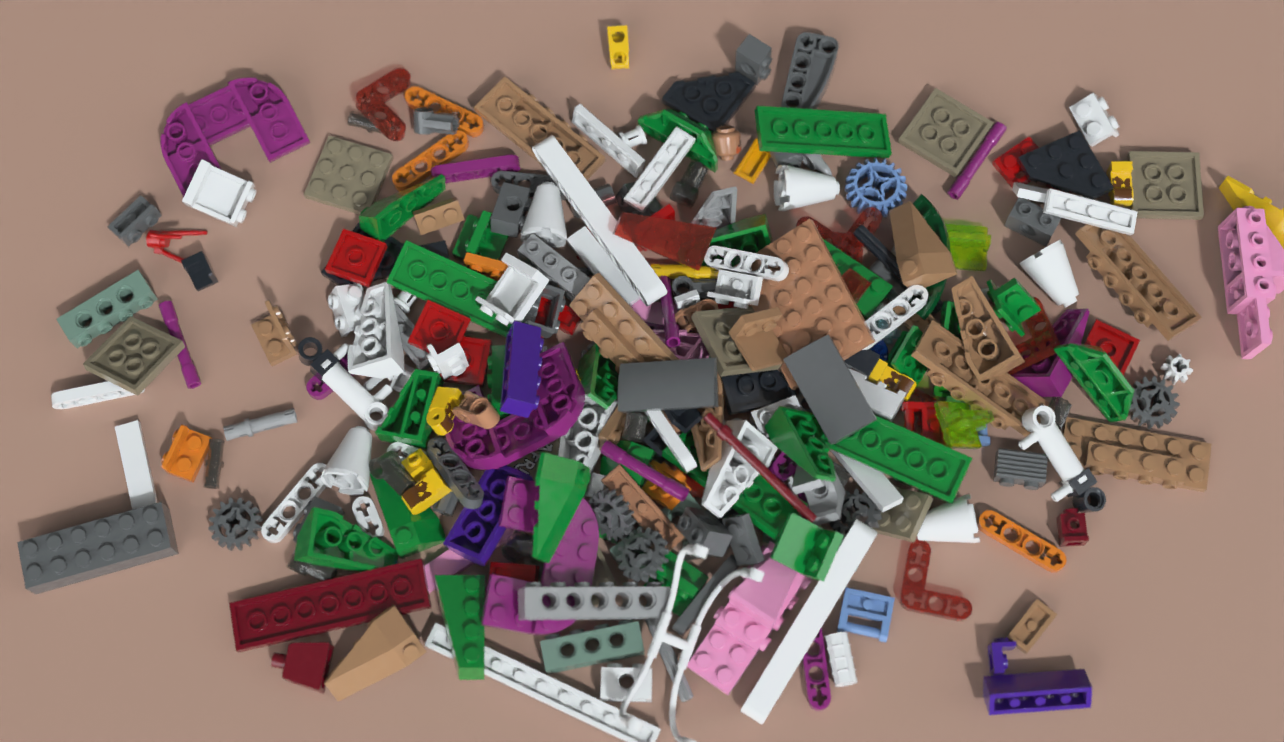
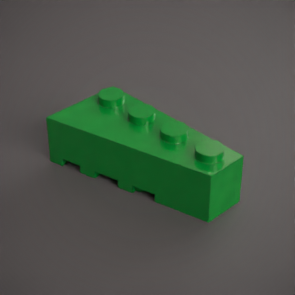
[435,575,485,680]

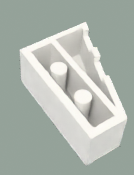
[849,368,906,422]

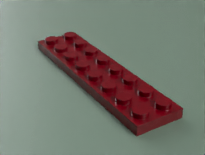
[229,558,432,652]

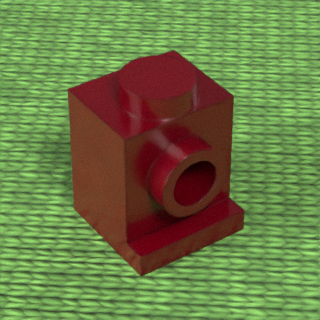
[1056,508,1089,547]

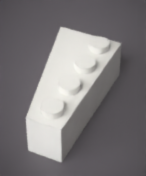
[558,394,618,489]

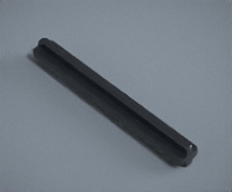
[853,225,943,313]

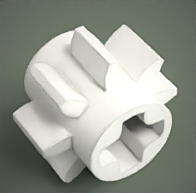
[1160,353,1193,385]

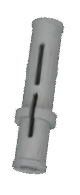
[223,408,298,441]

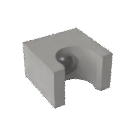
[791,464,845,525]

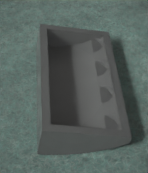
[783,335,877,444]
[618,358,719,413]

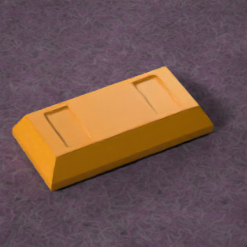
[734,137,771,184]

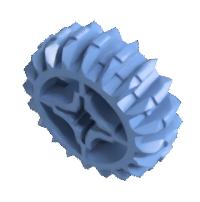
[844,157,908,219]

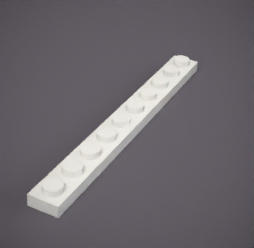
[425,623,661,742]

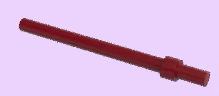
[703,412,817,523]

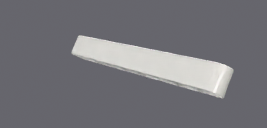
[532,135,667,307]
[740,519,878,725]

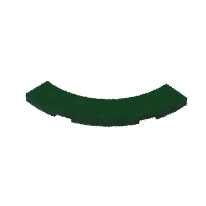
[909,193,951,320]

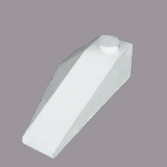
[348,282,404,379]
[701,420,778,518]

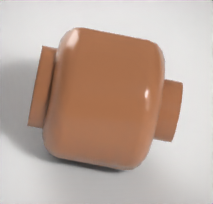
[711,126,741,161]

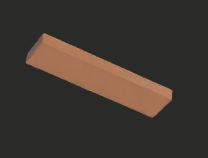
[601,464,684,551]

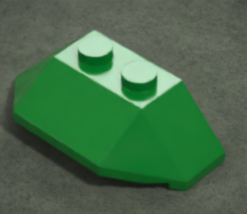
[638,109,718,172]
[1053,343,1134,422]

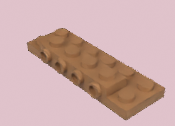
[474,77,606,180]
[1075,224,1202,341]
[569,273,679,374]
[911,320,1049,437]
[1062,417,1212,492]

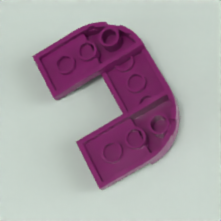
[161,78,310,197]
[445,342,585,470]
[481,476,599,635]

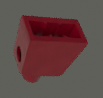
[271,642,334,694]

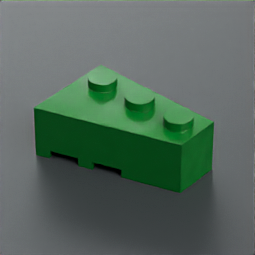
[375,369,444,449]

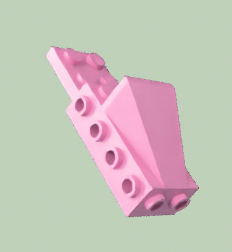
[1218,206,1284,359]
[687,541,812,695]

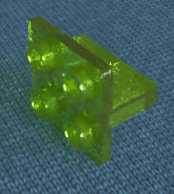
[945,224,991,271]
[934,401,995,449]

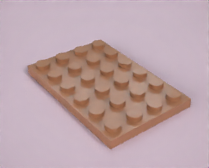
[734,219,876,390]

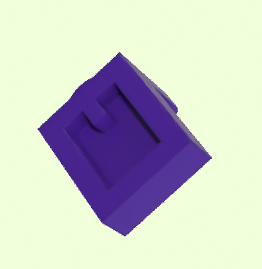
[987,638,1017,675]

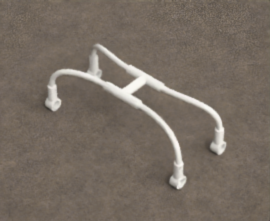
[619,544,765,742]

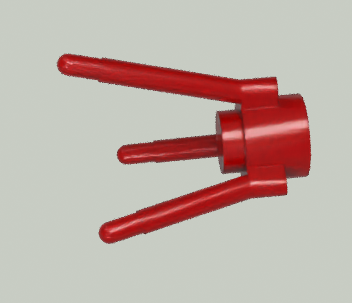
[146,229,208,263]

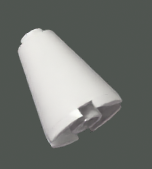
[774,165,840,211]
[521,182,567,249]
[1020,240,1079,308]
[320,426,372,496]
[917,494,980,543]

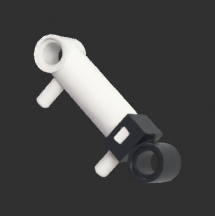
[298,337,393,431]
[1019,406,1106,513]

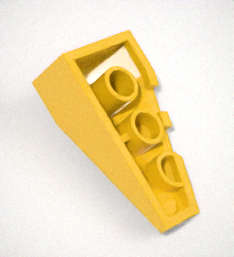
[1219,176,1284,249]

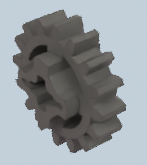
[1129,376,1180,429]
[589,488,636,542]
[829,489,882,536]
[208,497,263,551]
[617,527,670,582]

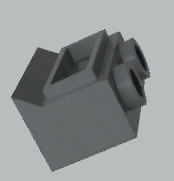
[522,284,566,339]

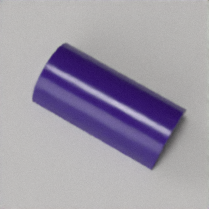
[443,465,534,566]

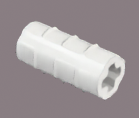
[825,632,857,687]

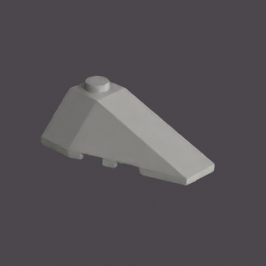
[689,186,737,238]

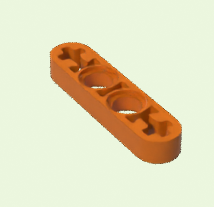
[405,86,484,137]
[392,130,469,191]
[977,510,1067,572]

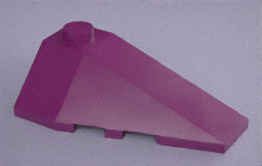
[1010,308,1090,397]

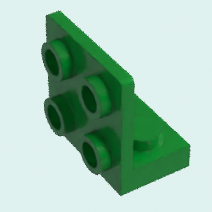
[770,513,844,582]

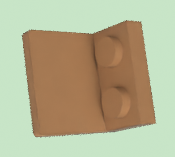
[251,300,298,367]
[729,307,788,371]

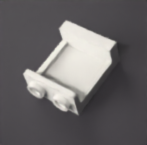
[182,159,257,227]
[475,252,549,326]

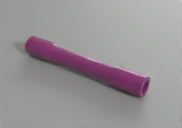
[947,122,1007,200]
[659,276,681,348]
[159,301,201,389]
[600,441,690,502]

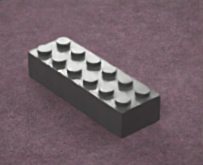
[17,502,179,594]

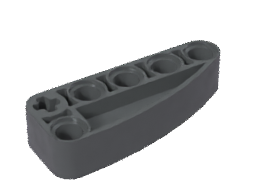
[781,32,839,109]

